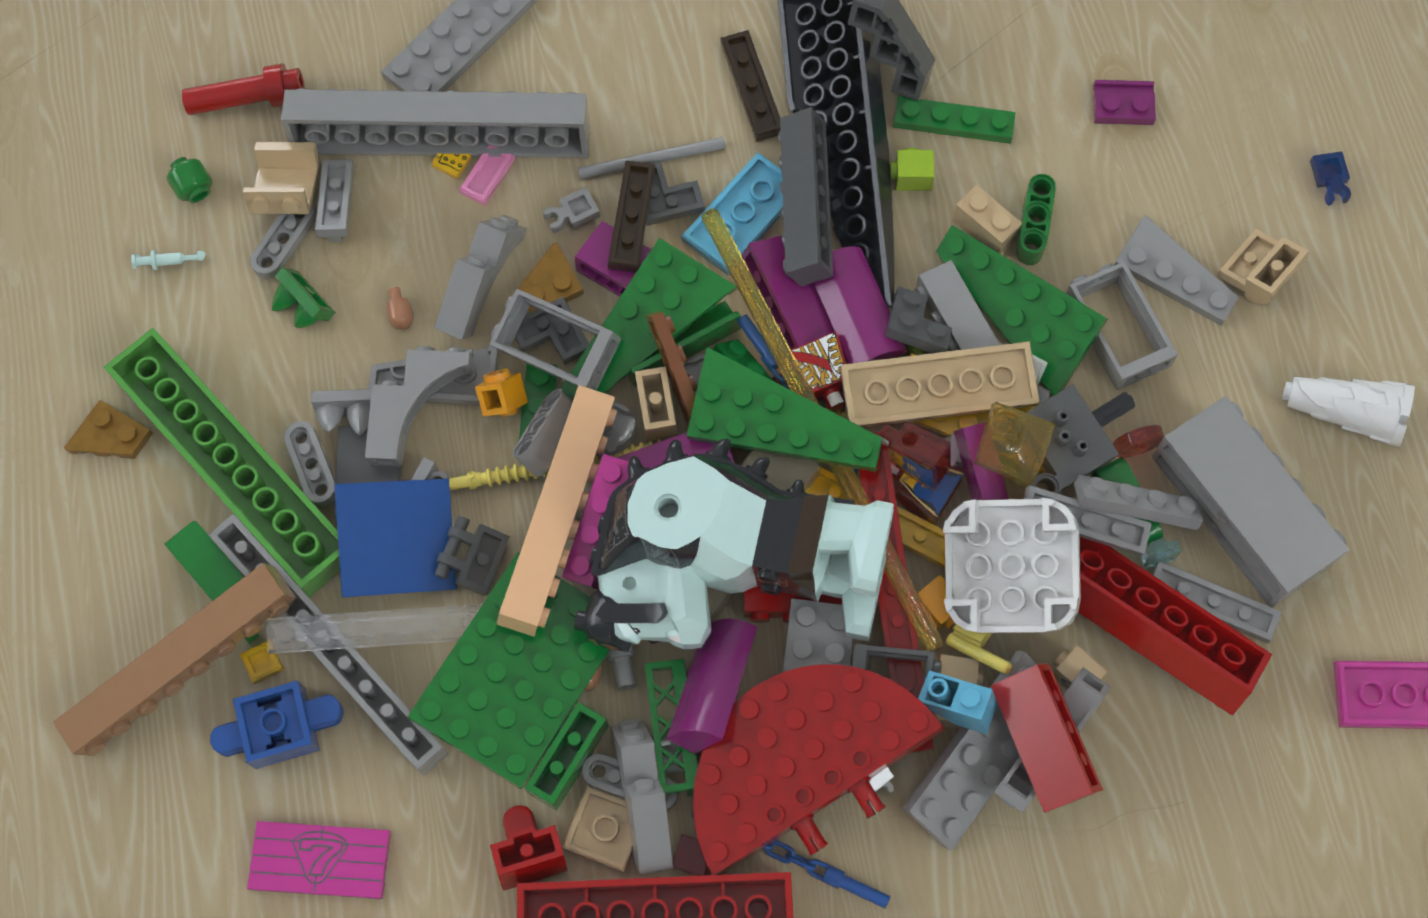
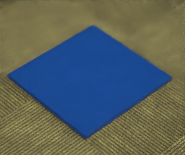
[334,478,457,598]

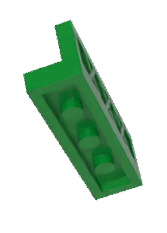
[645,659,698,797]

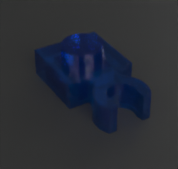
[1310,151,1351,206]

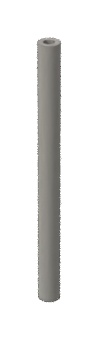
[578,137,725,179]

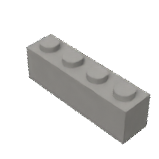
[915,260,1000,352]

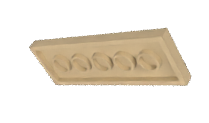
[840,341,1040,427]

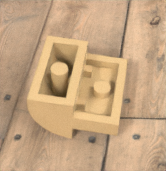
[1219,229,1309,305]

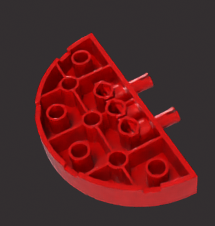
[693,664,946,875]

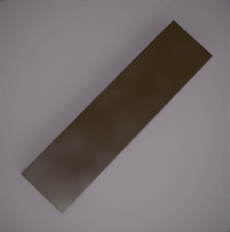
[721,30,780,142]
[608,160,655,273]

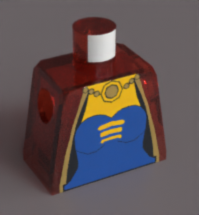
[878,422,951,492]
[890,453,965,525]

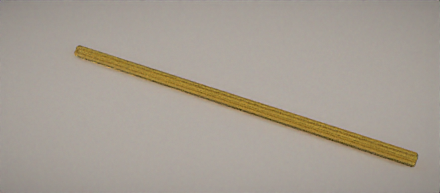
[702,208,943,652]

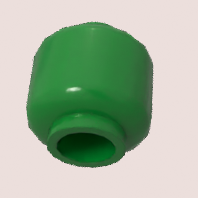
[167,157,212,203]

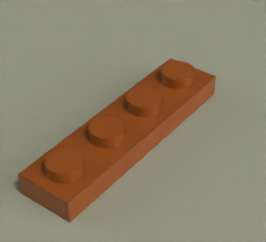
[646,311,697,427]

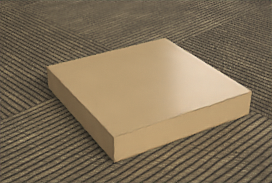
[562,785,633,873]

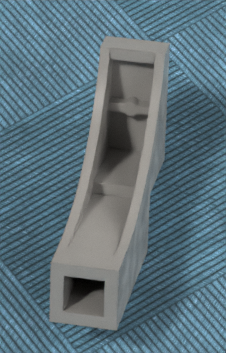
[434,215,527,340]
[365,346,474,467]
[995,667,1111,813]
[610,719,673,874]

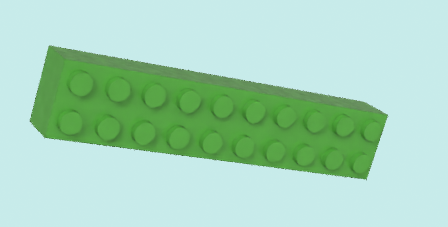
[104,328,340,598]

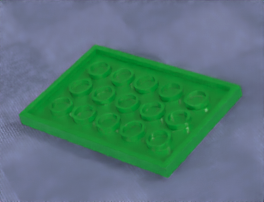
[408,552,610,789]

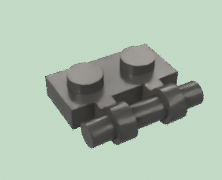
[434,516,510,596]

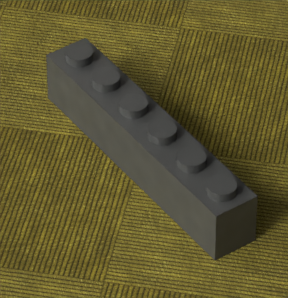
[778,107,833,286]

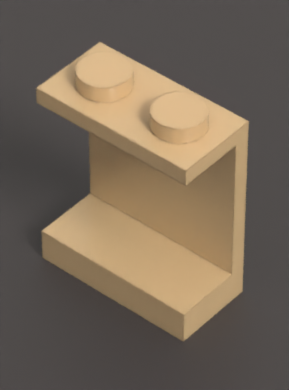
[243,142,321,214]

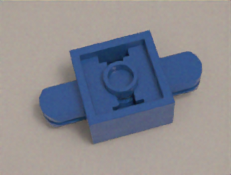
[210,680,344,769]

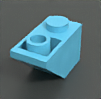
[918,670,998,735]

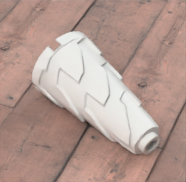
[1282,377,1415,447]

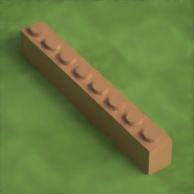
[53,563,296,756]

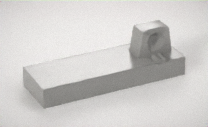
[315,159,355,243]

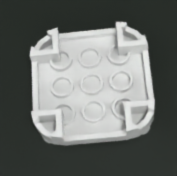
[943,497,1081,633]

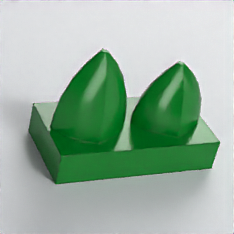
[272,267,336,328]

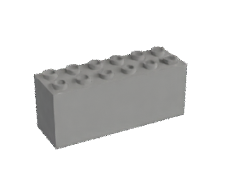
[1152,396,1350,608]

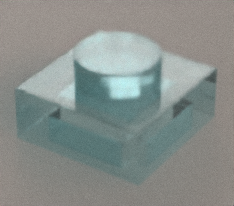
[1141,539,1182,569]

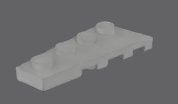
[1114,215,1239,326]
[368,345,499,405]

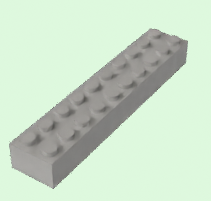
[281,88,590,158]

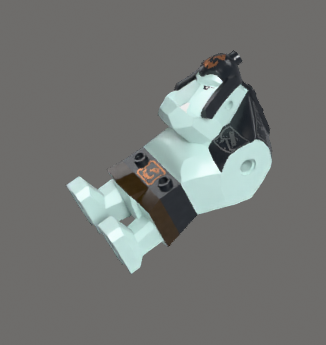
[574,438,894,652]

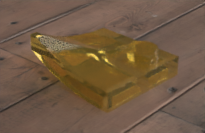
[974,402,1055,488]

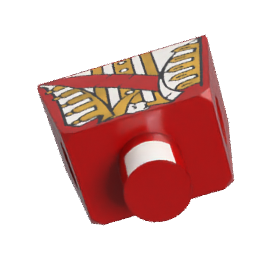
[782,331,846,412]

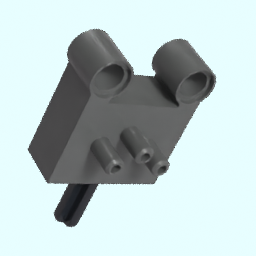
[992,384,1135,494]

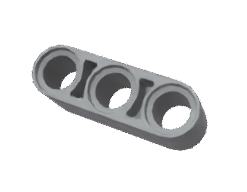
[513,388,573,477]

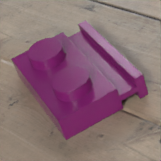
[1093,80,1156,125]

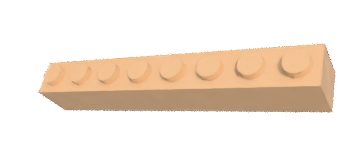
[497,385,617,637]

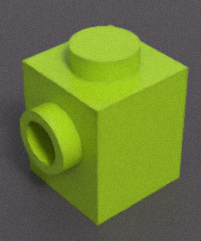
[890,147,934,191]

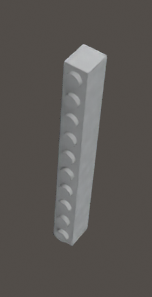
[209,514,449,776]

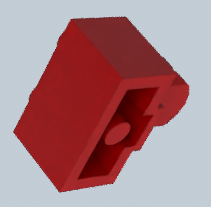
[490,805,568,891]

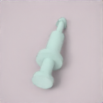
[131,250,206,270]

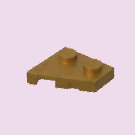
[517,242,584,314]
[64,400,153,459]

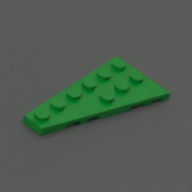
[936,225,1108,396]
[561,238,738,400]
[686,347,882,472]

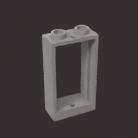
[1066,261,1178,390]
[489,289,621,391]

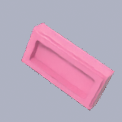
[459,145,515,206]

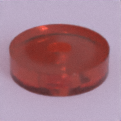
[1112,425,1164,458]

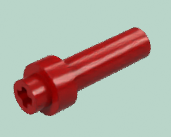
[182,63,305,115]

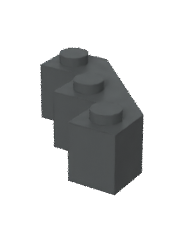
[848,0,935,102]

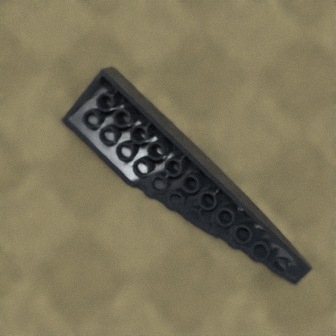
[778,0,894,308]

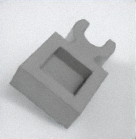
[543,187,600,233]

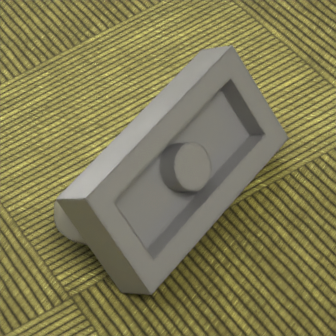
[311,389,372,436]

